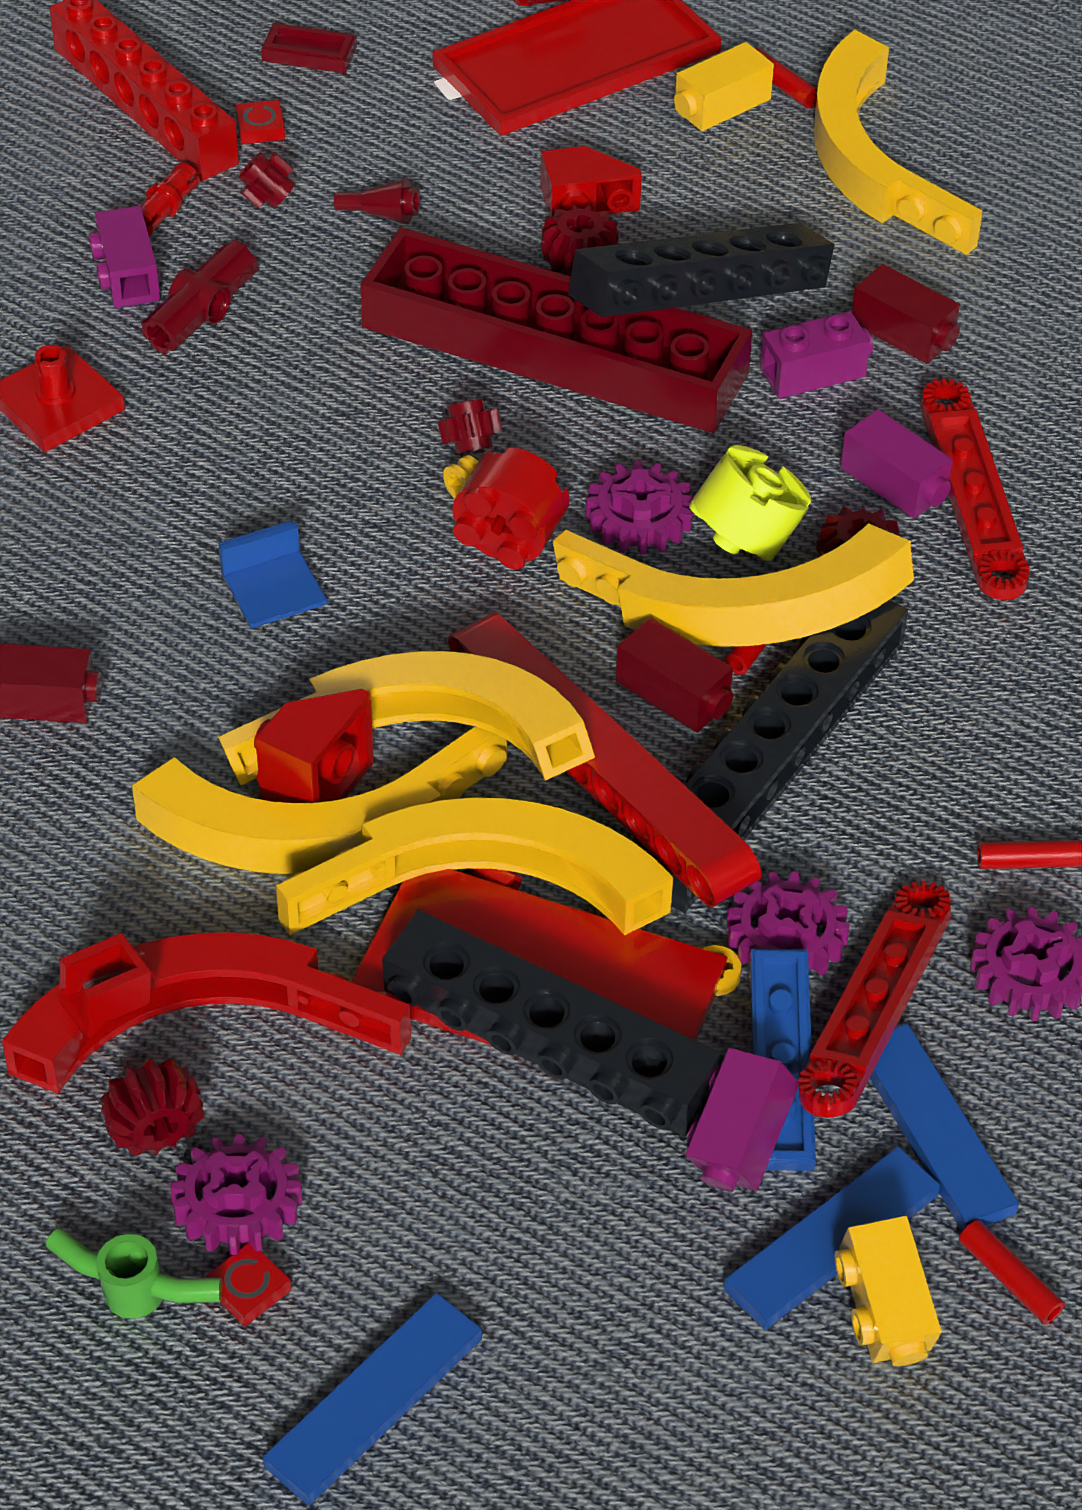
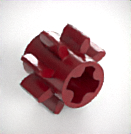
[238,152,295,209]
[438,399,502,455]

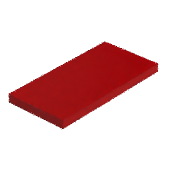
[432,0,722,136]
[351,869,728,1077]

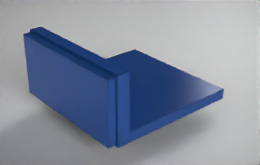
[218,520,327,629]

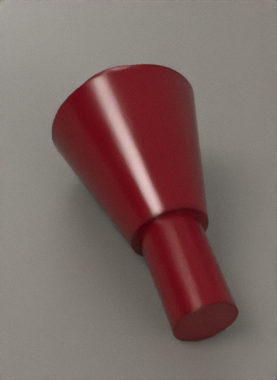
[334,178,420,225]

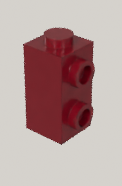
[852,263,960,364]
[616,617,733,733]
[0,643,102,723]

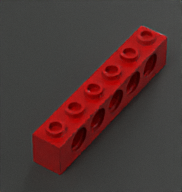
[49,0,239,181]

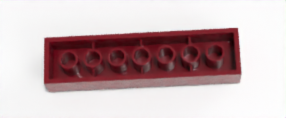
[360,227,753,434]

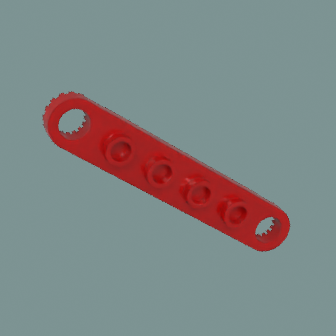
[921,378,1030,600]
[798,880,951,1118]

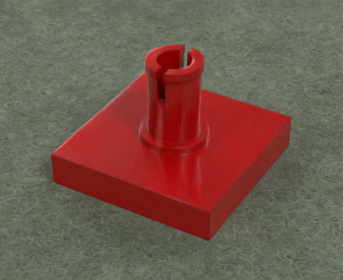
[0,344,125,453]

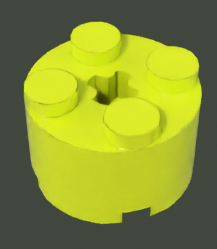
[689,445,811,561]

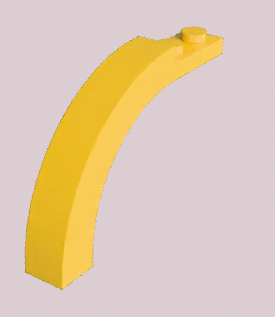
[814,29,983,255]
[553,523,914,647]
[218,651,595,786]
[132,727,507,874]
[276,798,673,936]

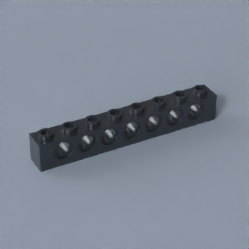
[632,600,908,913]

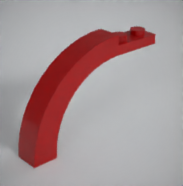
[2,932,411,1094]

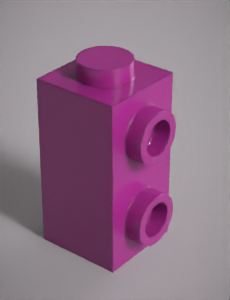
[89,205,160,308]
[760,311,873,399]
[841,409,953,519]
[685,1048,798,1192]

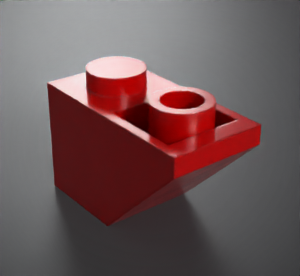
[540,146,642,217]

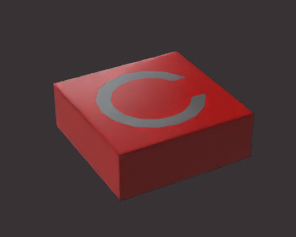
[235,100,285,144]
[204,1243,291,1327]

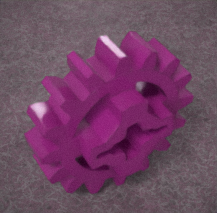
[586,461,694,555]
[726,871,849,976]
[970,907,1082,1021]
[170,1134,303,1255]

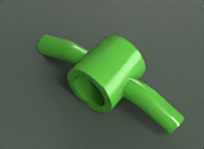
[46,1228,222,1319]

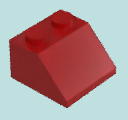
[254,689,374,803]

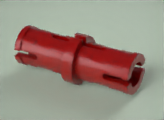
[139,163,200,236]

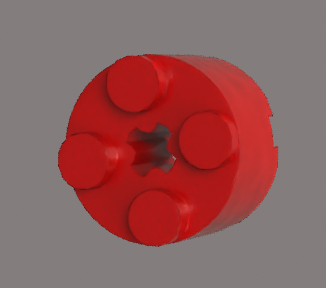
[452,447,570,570]

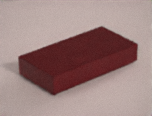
[261,23,357,74]

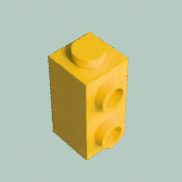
[674,42,774,131]
[835,1216,942,1366]

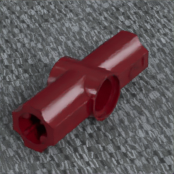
[141,240,258,355]

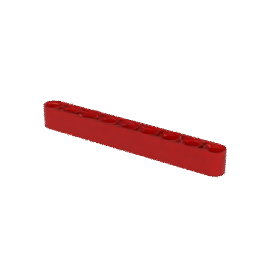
[448,612,761,908]

